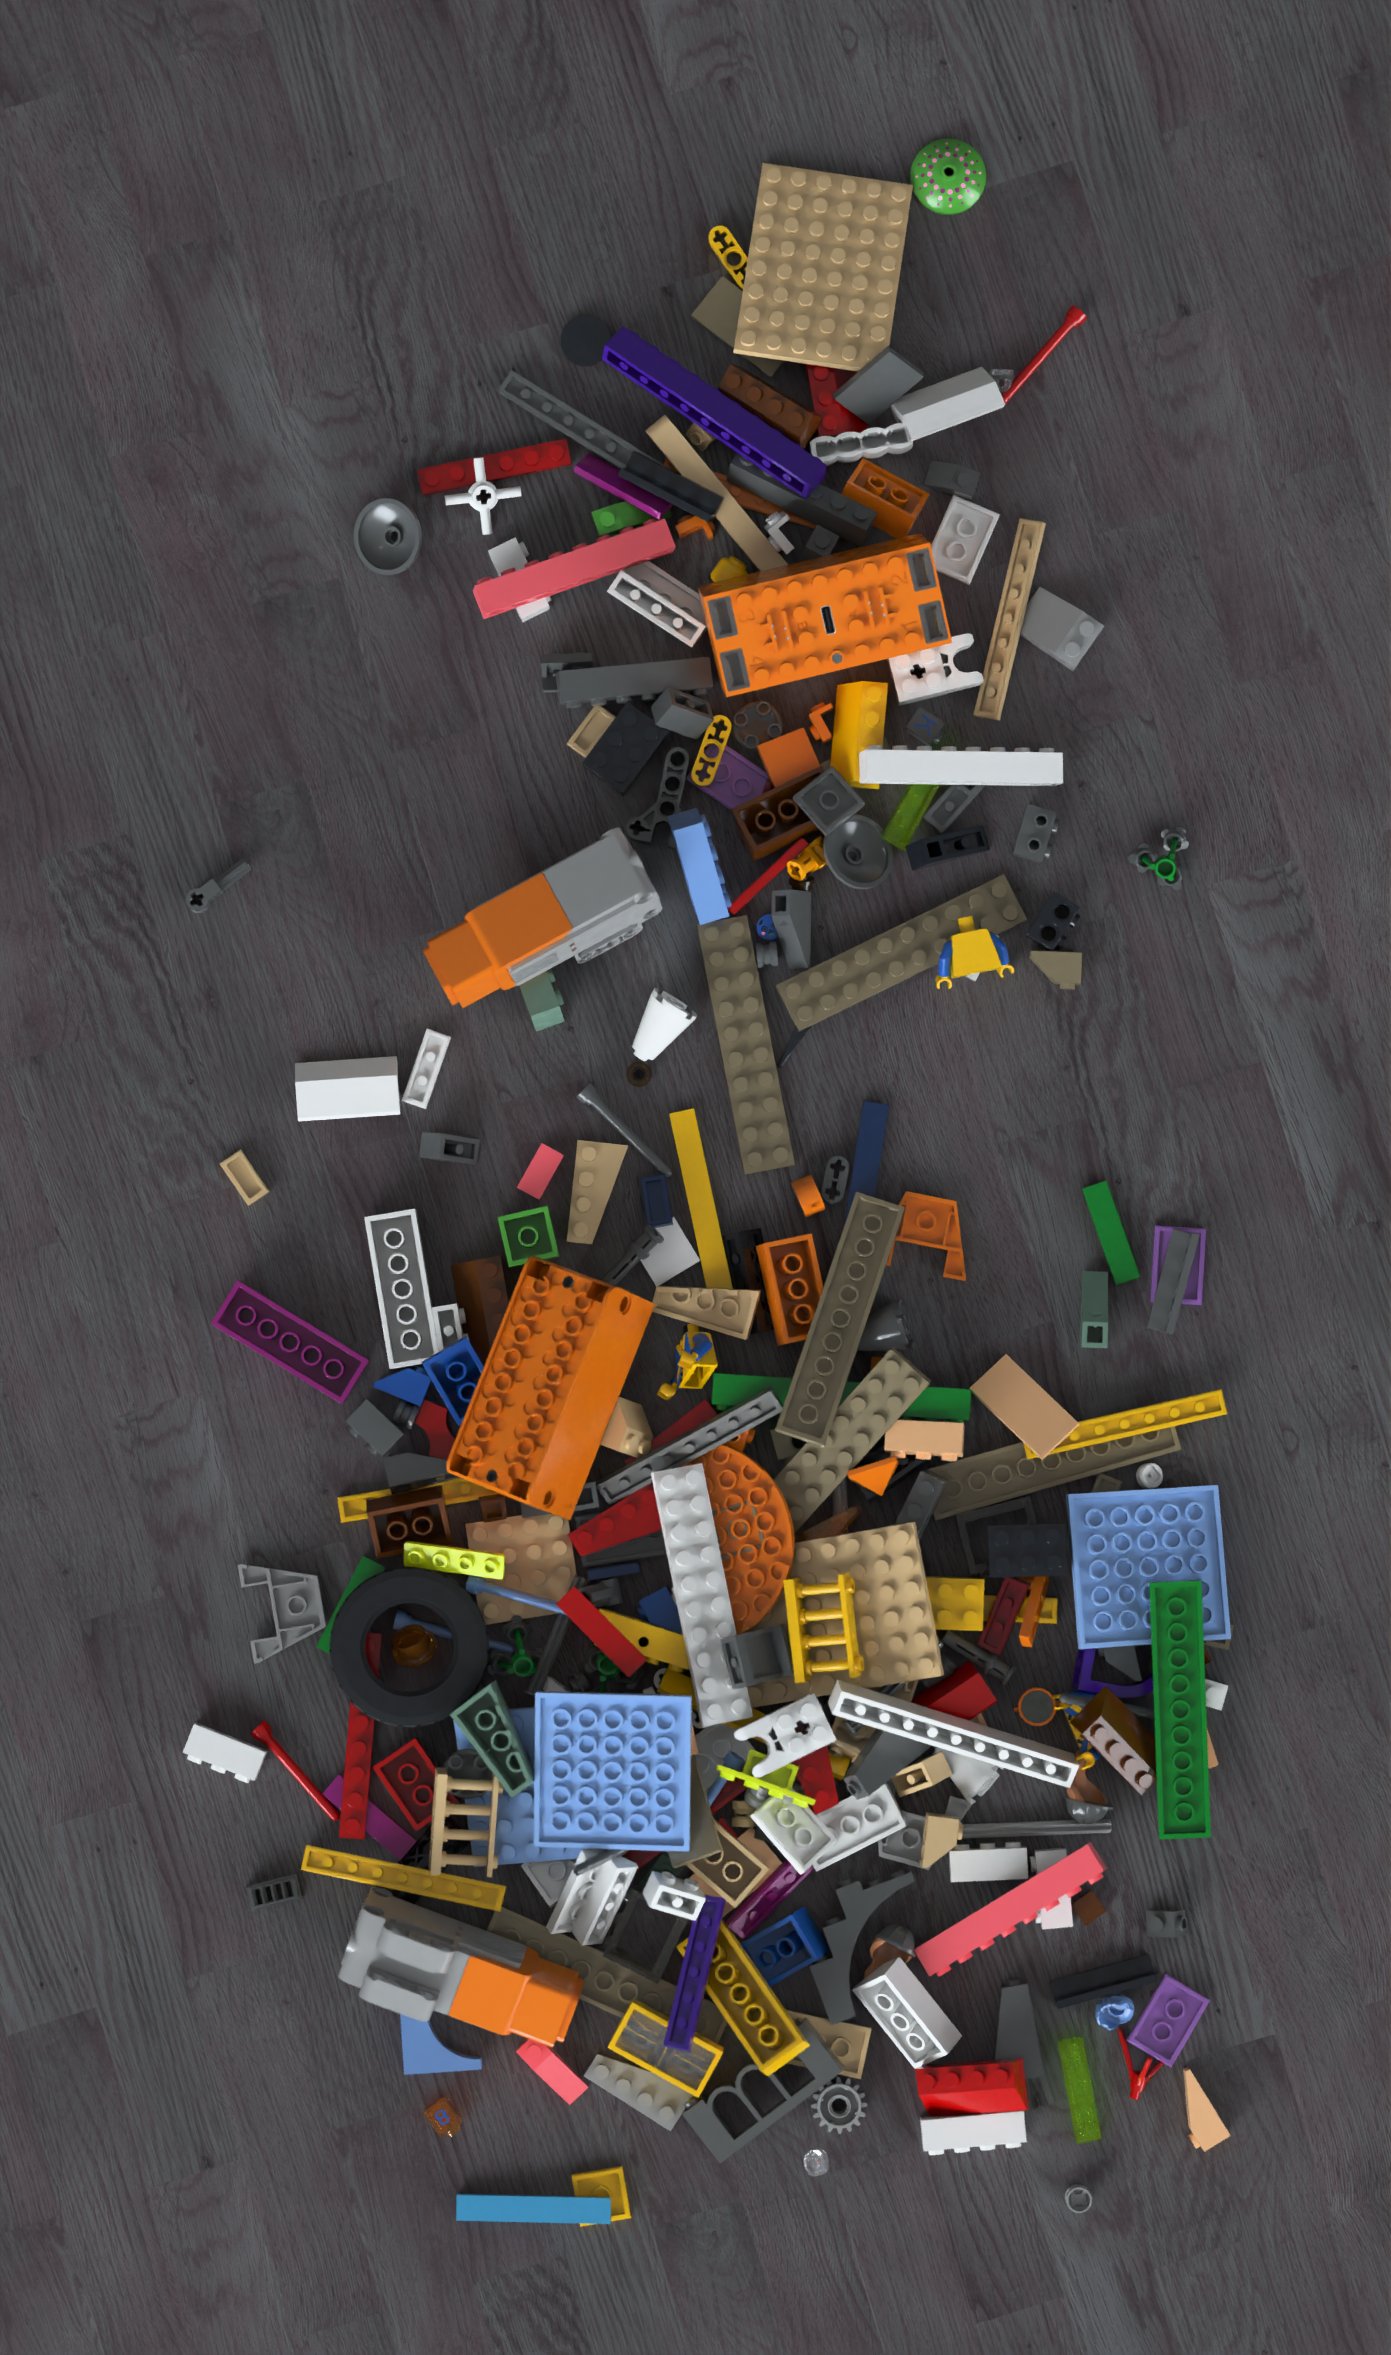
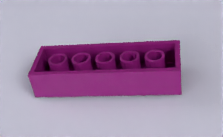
[211,1280,370,1404]

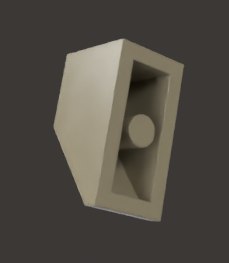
[1029,951,1082,990]

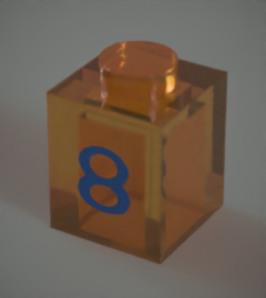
[423,2095,463,2138]

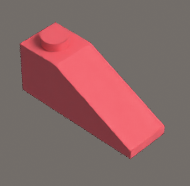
[516,2038,588,2105]

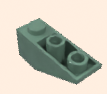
[1079,1271,1108,1349]

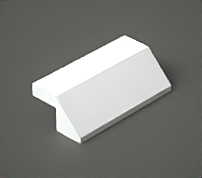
[890,367,1005,442]
[607,561,707,648]
[295,1056,400,1121]
[546,1849,638,1946]

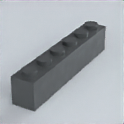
[726,453,877,547]
[556,657,713,709]

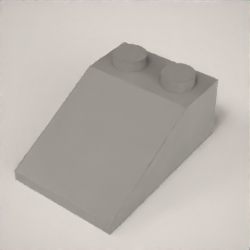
[1020,587,1104,671]

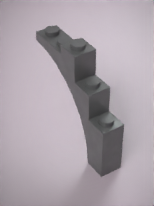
[809,1869,915,2026]

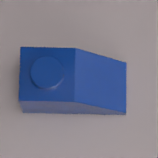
[373,1366,432,1406]
[636,1586,683,1634]

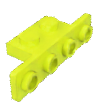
[404,1541,505,1579]
[715,1749,816,1808]

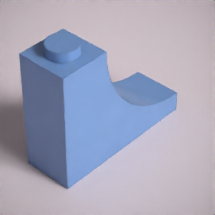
[400,2014,482,2075]

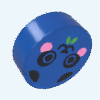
[757,914,778,941]

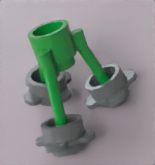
[1128,826,1189,890]
[486,1616,543,1677]
[584,1648,645,1693]

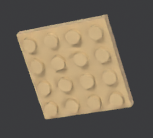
[465,1514,577,1625]

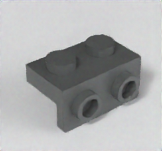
[541,652,593,693]

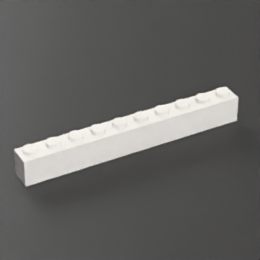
[828,1680,1079,1788]

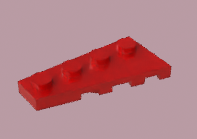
[568,1482,662,1556]
[791,1699,839,1815]

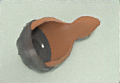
[1066,1751,1114,1824]
[864,1924,916,1979]

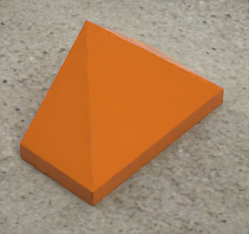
[847,1456,899,1496]

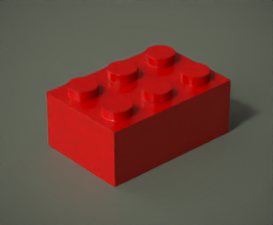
[373,1736,460,1831]

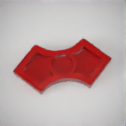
[415,1399,456,1460]

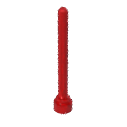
[1001,305,1087,404]
[249,1720,340,1821]

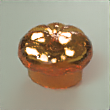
[392,1624,437,1668]

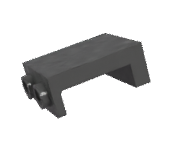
[720,1624,794,1690]

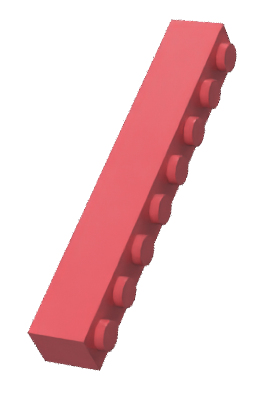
[473,518,676,619]
[914,1842,1107,1977]

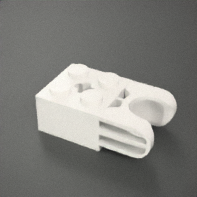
[887,633,984,706]
[733,1693,836,1778]

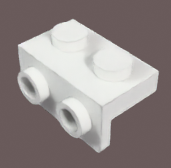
[764,511,794,554]

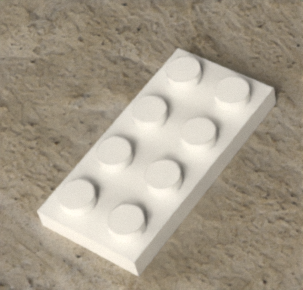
[813,1782,908,1872]

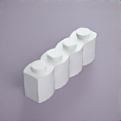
[809,423,913,466]

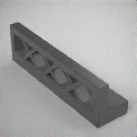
[1146,1229,1200,1334]

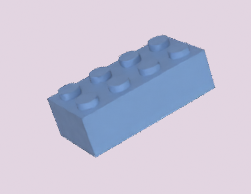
[667,808,732,925]

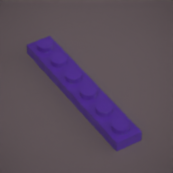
[663,1894,726,2052]

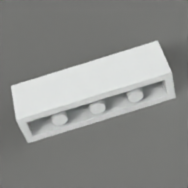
[920,2110,1027,2155]

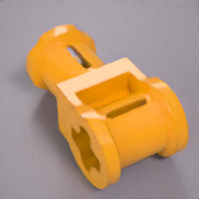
[787,836,827,881]

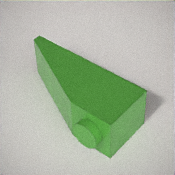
[591,501,672,537]

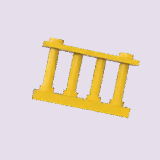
[783,1572,864,1683]

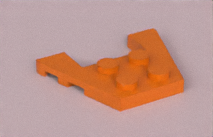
[886,1191,966,1281]

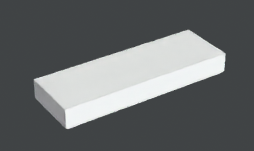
[402,1029,451,1109]

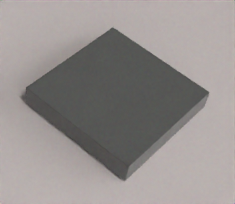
[793,766,865,836]

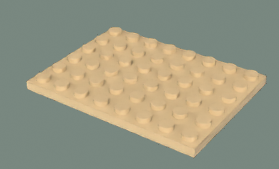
[733,163,913,372]
[746,1522,944,1708]

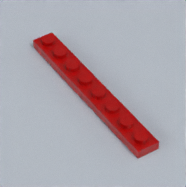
[339,1633,382,1840]

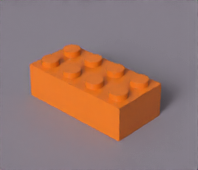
[756,1233,824,1346]

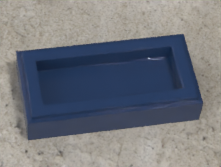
[640,1174,673,1228]
[588,1562,640,1580]

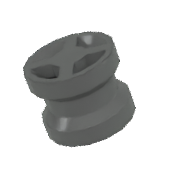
[755,941,778,968]
[392,1399,421,1430]

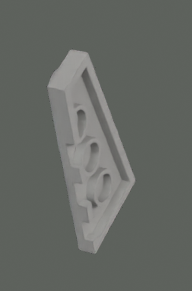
[584,2053,693,2131]

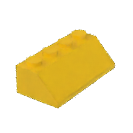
[830,681,888,789]

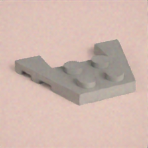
[238,1564,327,1664]
[878,1779,972,1870]

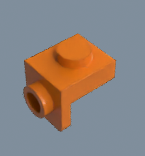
[675,514,716,541]
[808,702,833,745]

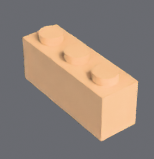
[884,1420,965,1461]

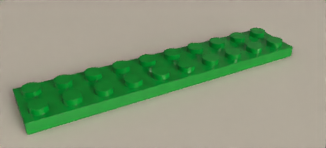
[1149,1579,1211,1839]

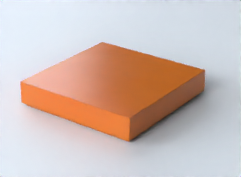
[756,727,820,788]

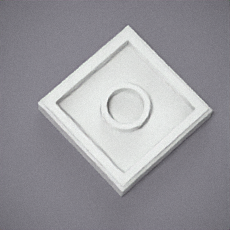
[636,1217,700,1287]

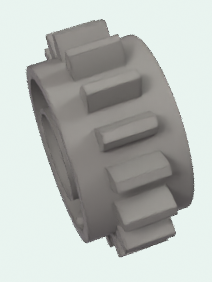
[811,2076,867,2134]

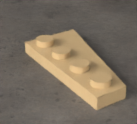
[567,1140,628,1244]
[652,1286,761,1340]

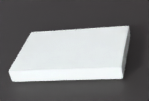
[931,495,1000,585]
[750,1788,837,1875]

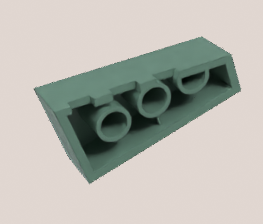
[519,968,565,1032]
[450,1680,535,1798]

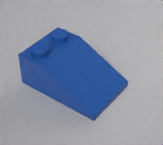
[421,1336,484,1426]
[740,1906,830,1986]

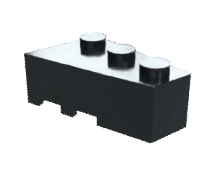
[852,1445,933,1503]

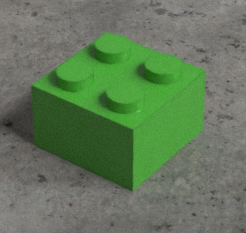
[497,1206,560,1268]

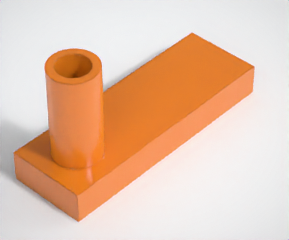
[1016,1576,1050,1648]

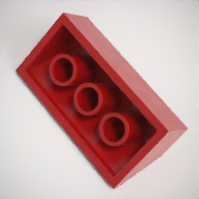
[805,364,868,438]
[915,2057,1029,2117]

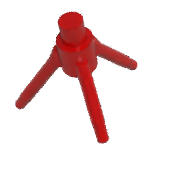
[1118,2028,1164,2100]

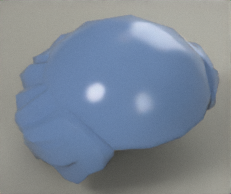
[1095,1993,1134,2030]

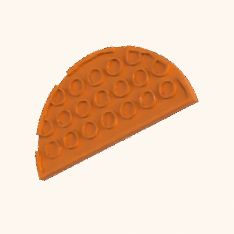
[681,1444,795,1635]

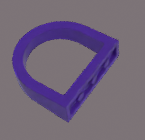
[1071,1648,1153,1698]

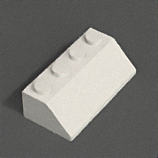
[852,1957,962,2069]

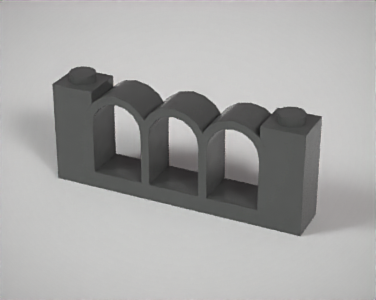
[682,2017,844,2164]

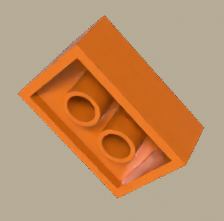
[842,458,929,538]

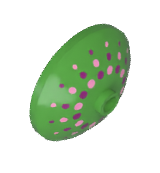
[910,139,986,215]

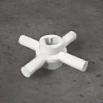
[445,457,522,535]

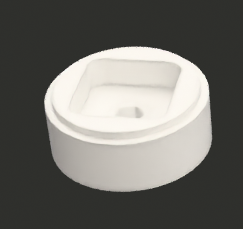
[1136,1463,1163,1489]

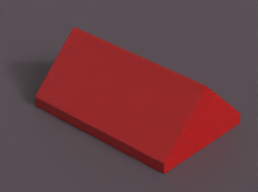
[911,1660,998,1721]

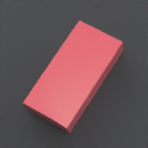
[517,1143,564,1200]

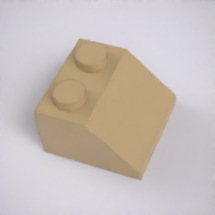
[600,1397,653,1458]
[920,1812,963,1868]

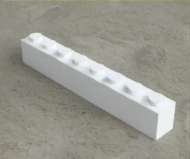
[859,745,1063,786]

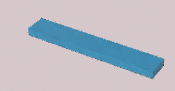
[456,2193,611,2224]

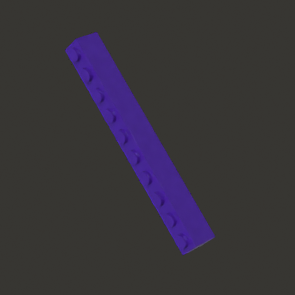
[602,326,827,499]

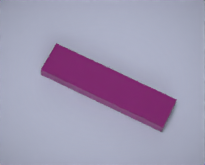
[574,453,673,519]
[322,1774,417,1860]
[725,1859,814,1940]

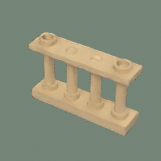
[428,1767,503,1877]

